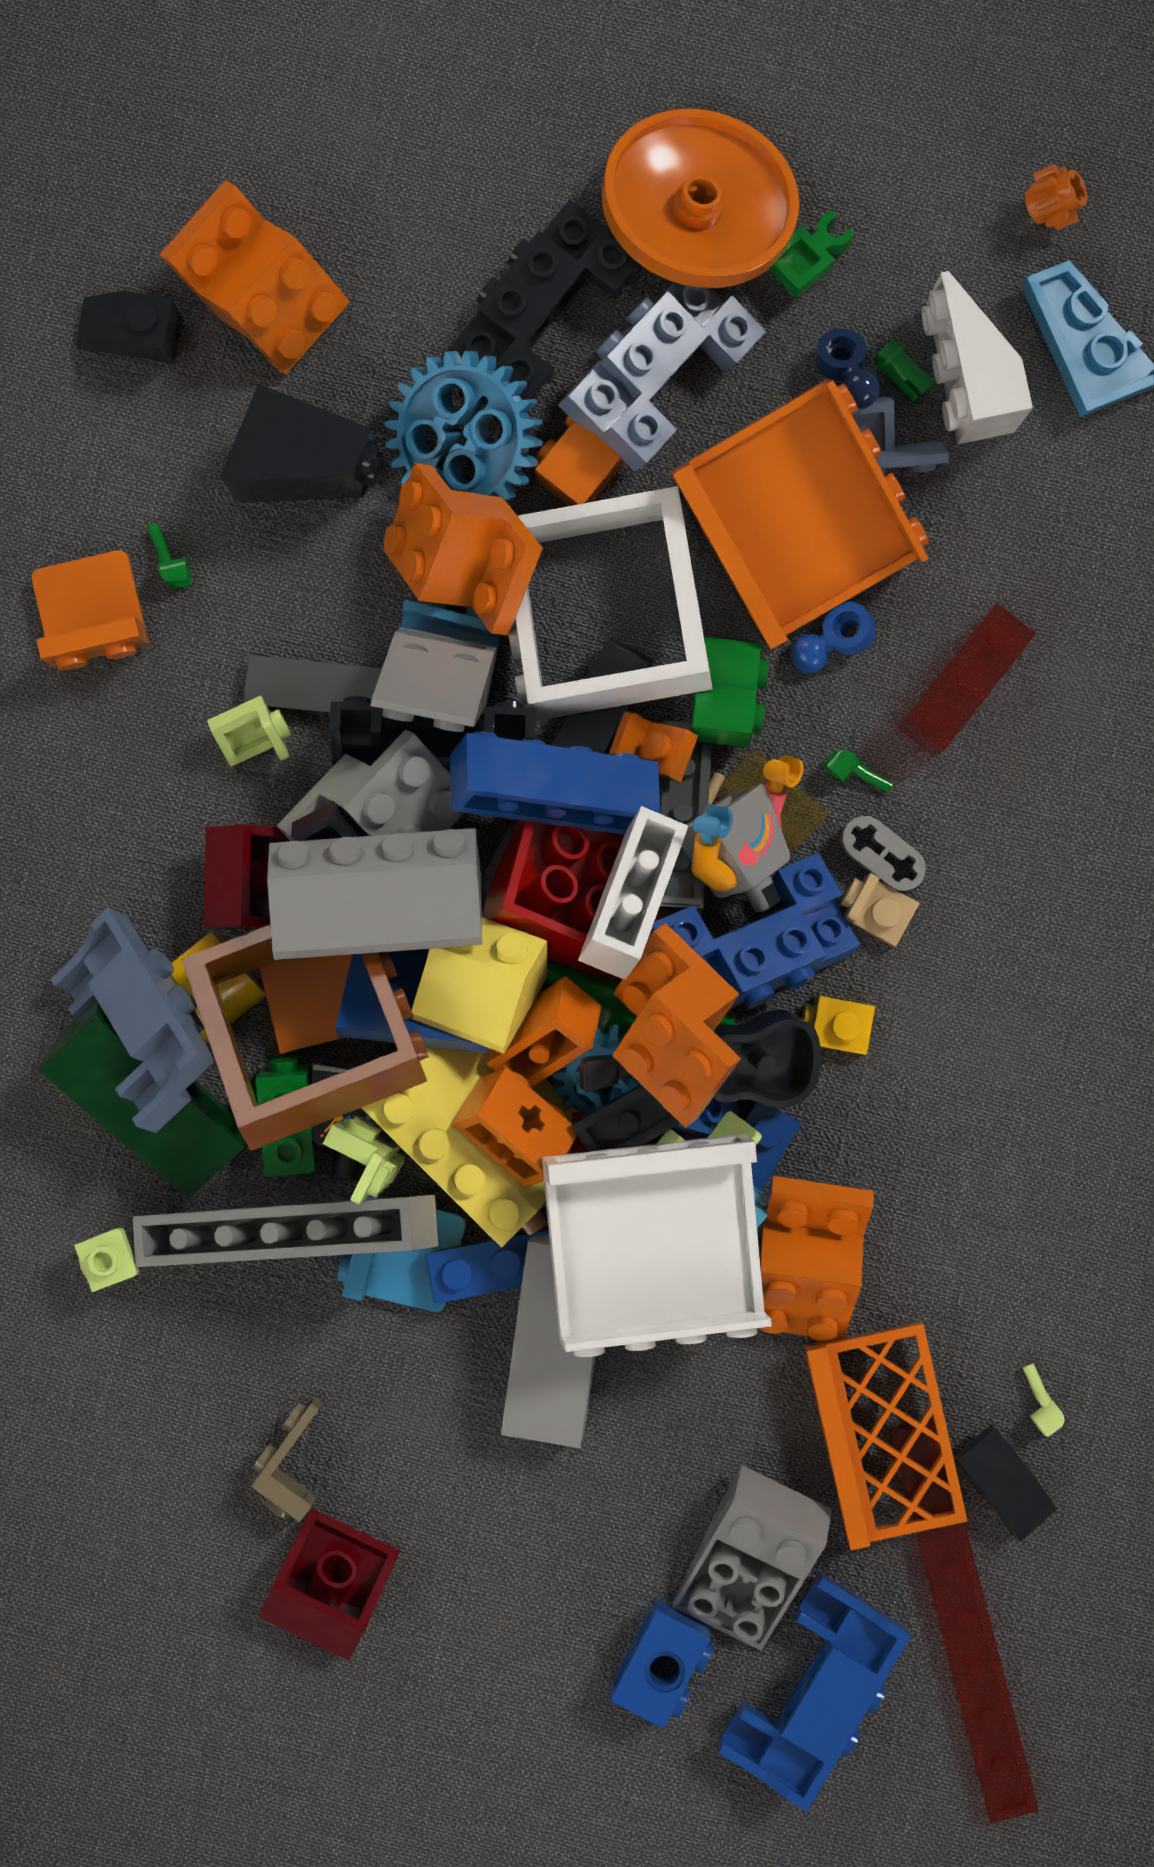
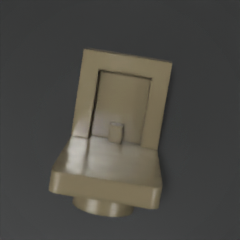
[251,1397,323,1522]

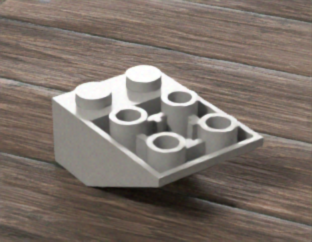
[371,627,498,732]
[672,1465,832,1651]

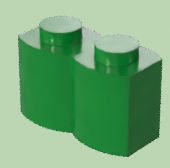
[690,637,769,748]

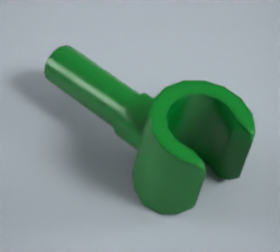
[147,523,192,589]
[822,750,894,793]

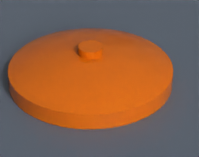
[601,109,799,288]

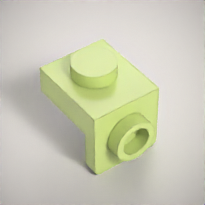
[207,695,291,767]
[74,1228,139,1292]

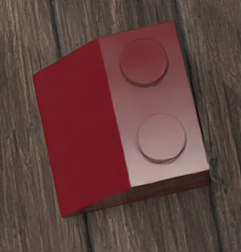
[203,824,290,930]
[258,1508,400,1661]

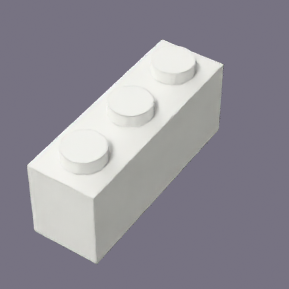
[578,806,688,980]

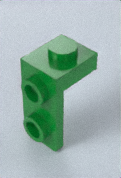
[256,1057,316,1176]

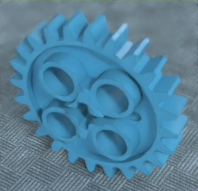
[385,351,543,500]

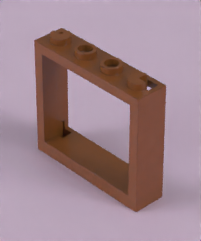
[182,924,429,1151]

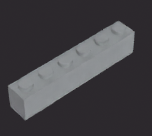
[133,1195,438,1267]

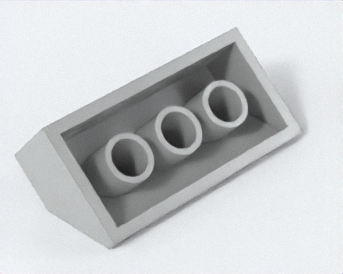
[267,828,483,960]

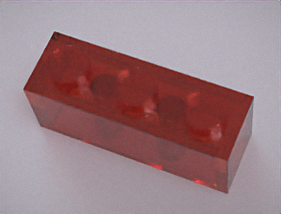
[896,603,1036,758]

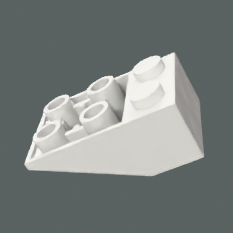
[921,271,1033,445]

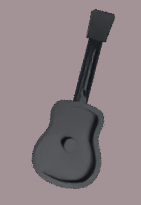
[579,1009,821,1108]

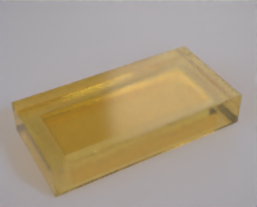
[721,748,828,851]

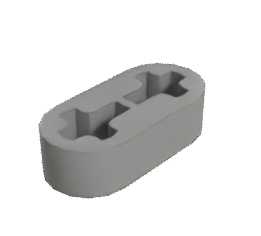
[840,816,926,892]

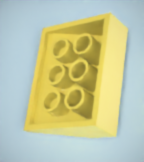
[361,1046,578,1248]

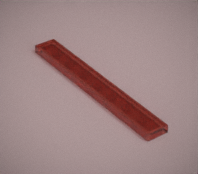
[888,1418,1039,1824]

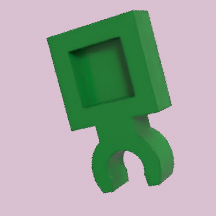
[768,211,854,298]

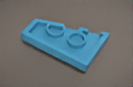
[1020,260,1154,418]

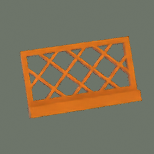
[804,1322,968,1551]

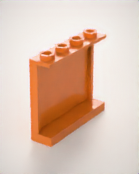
[669,379,929,650]

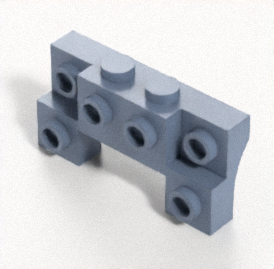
[558,282,766,472]
[50,907,215,1133]

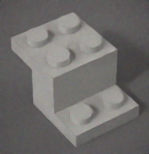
[277,730,464,841]

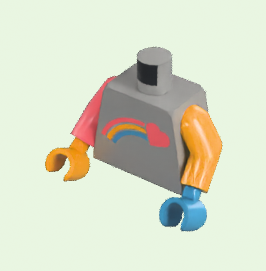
[681,755,804,913]

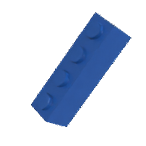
[450,731,660,835]

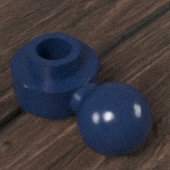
[816,329,880,409]

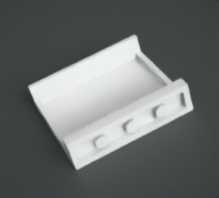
[542,1134,772,1357]

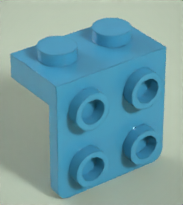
[336,1194,466,1313]

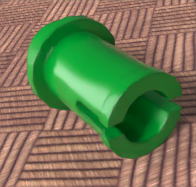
[873,339,935,403]

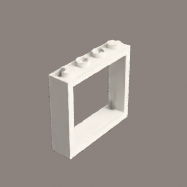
[509,486,713,721]

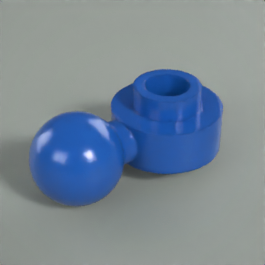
[790,602,876,673]

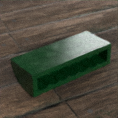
[38,999,245,1199]

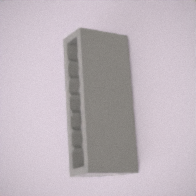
[501,1234,596,1448]

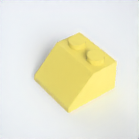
[411,917,548,1054]

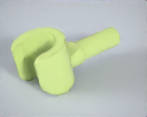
[1023,1363,1064,1437]

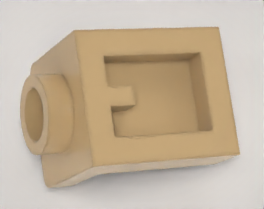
[840,873,920,947]

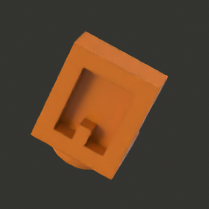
[609,711,698,783]

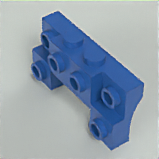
[648,853,860,1010]
[716,1571,912,1812]

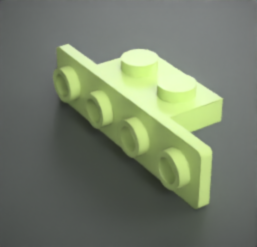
[323,1115,406,1205]

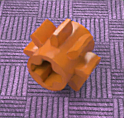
[1025,164,1087,230]

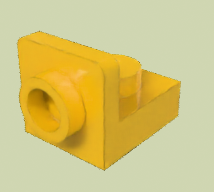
[802,995,875,1055]

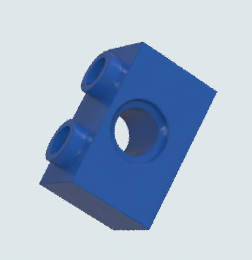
[609,1598,714,1729]

